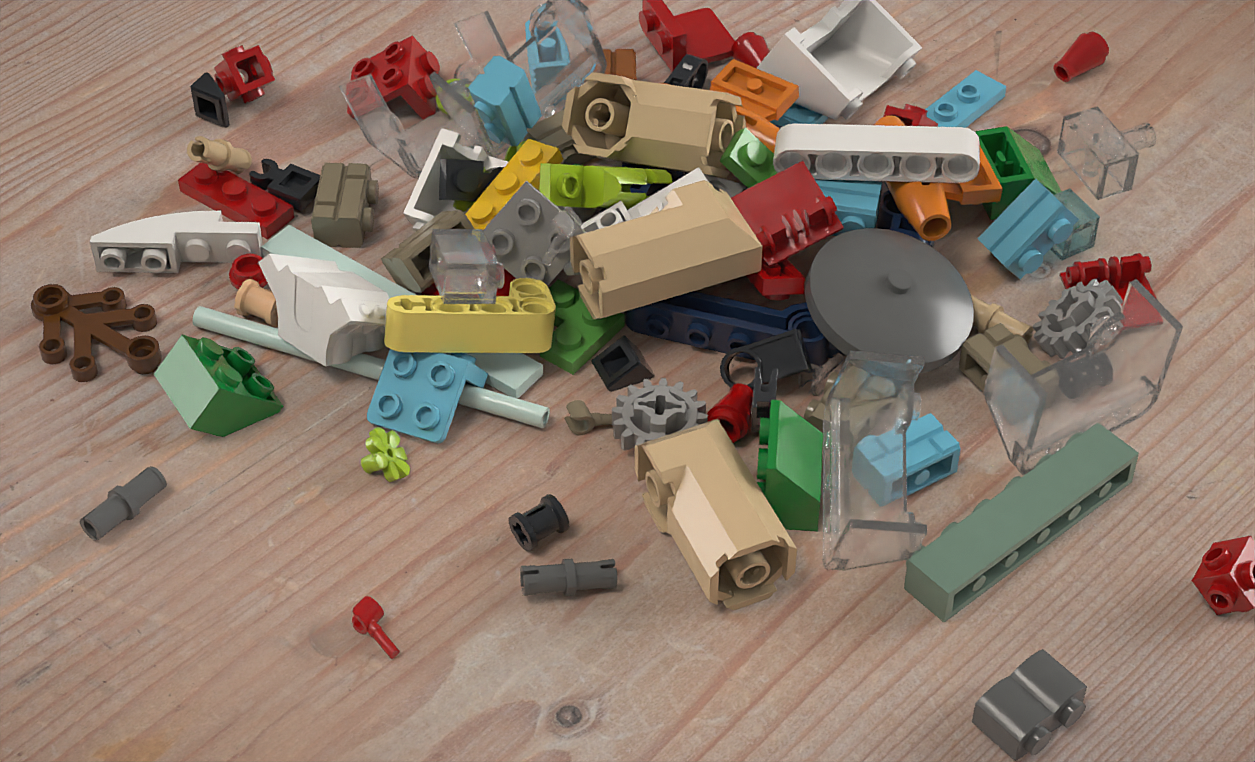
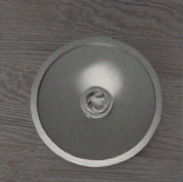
[805,228,974,374]

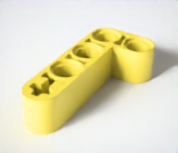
[384,278,556,353]

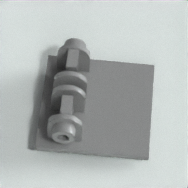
[473,180,587,286]

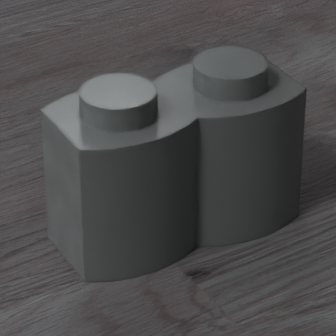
[972,649,1087,761]

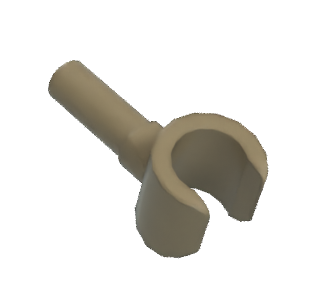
[564,400,612,435]

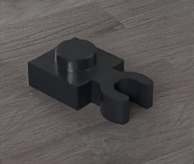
[249,159,320,211]
[439,159,504,202]

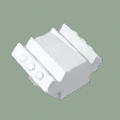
[258,254,390,367]

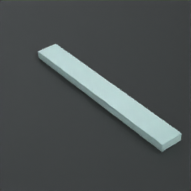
[261,225,543,398]

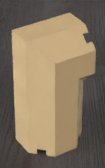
[562,72,746,179]
[570,180,762,319]
[635,419,797,610]

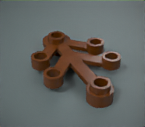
[31,284,162,382]

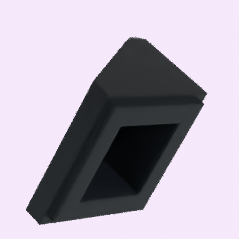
[190,72,230,128]
[591,335,655,392]

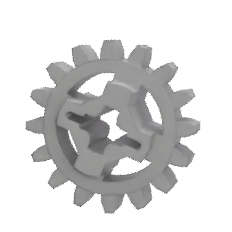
[1033,279,1124,359]
[612,378,708,451]

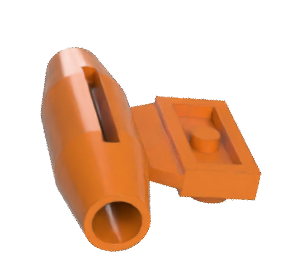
[660,59,799,153]
[874,116,1003,241]

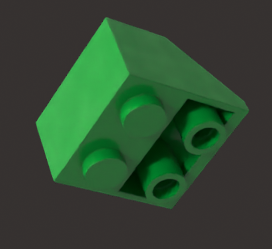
[974,126,1067,220]
[154,334,284,437]
[757,400,823,532]

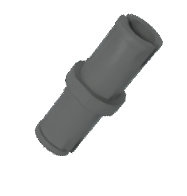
[80,466,167,540]
[520,558,617,596]

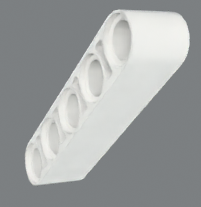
[773,123,980,183]

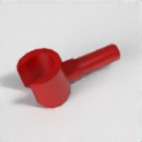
[352,596,400,659]

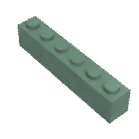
[904,422,1139,622]

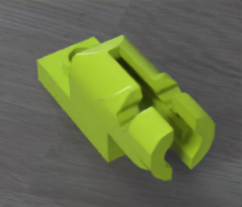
[539,163,672,209]

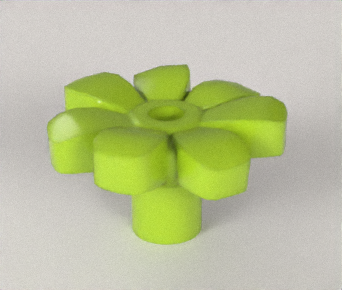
[361,427,410,482]

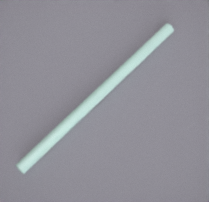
[193,306,550,429]

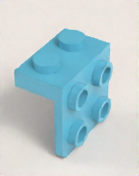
[367,349,488,444]

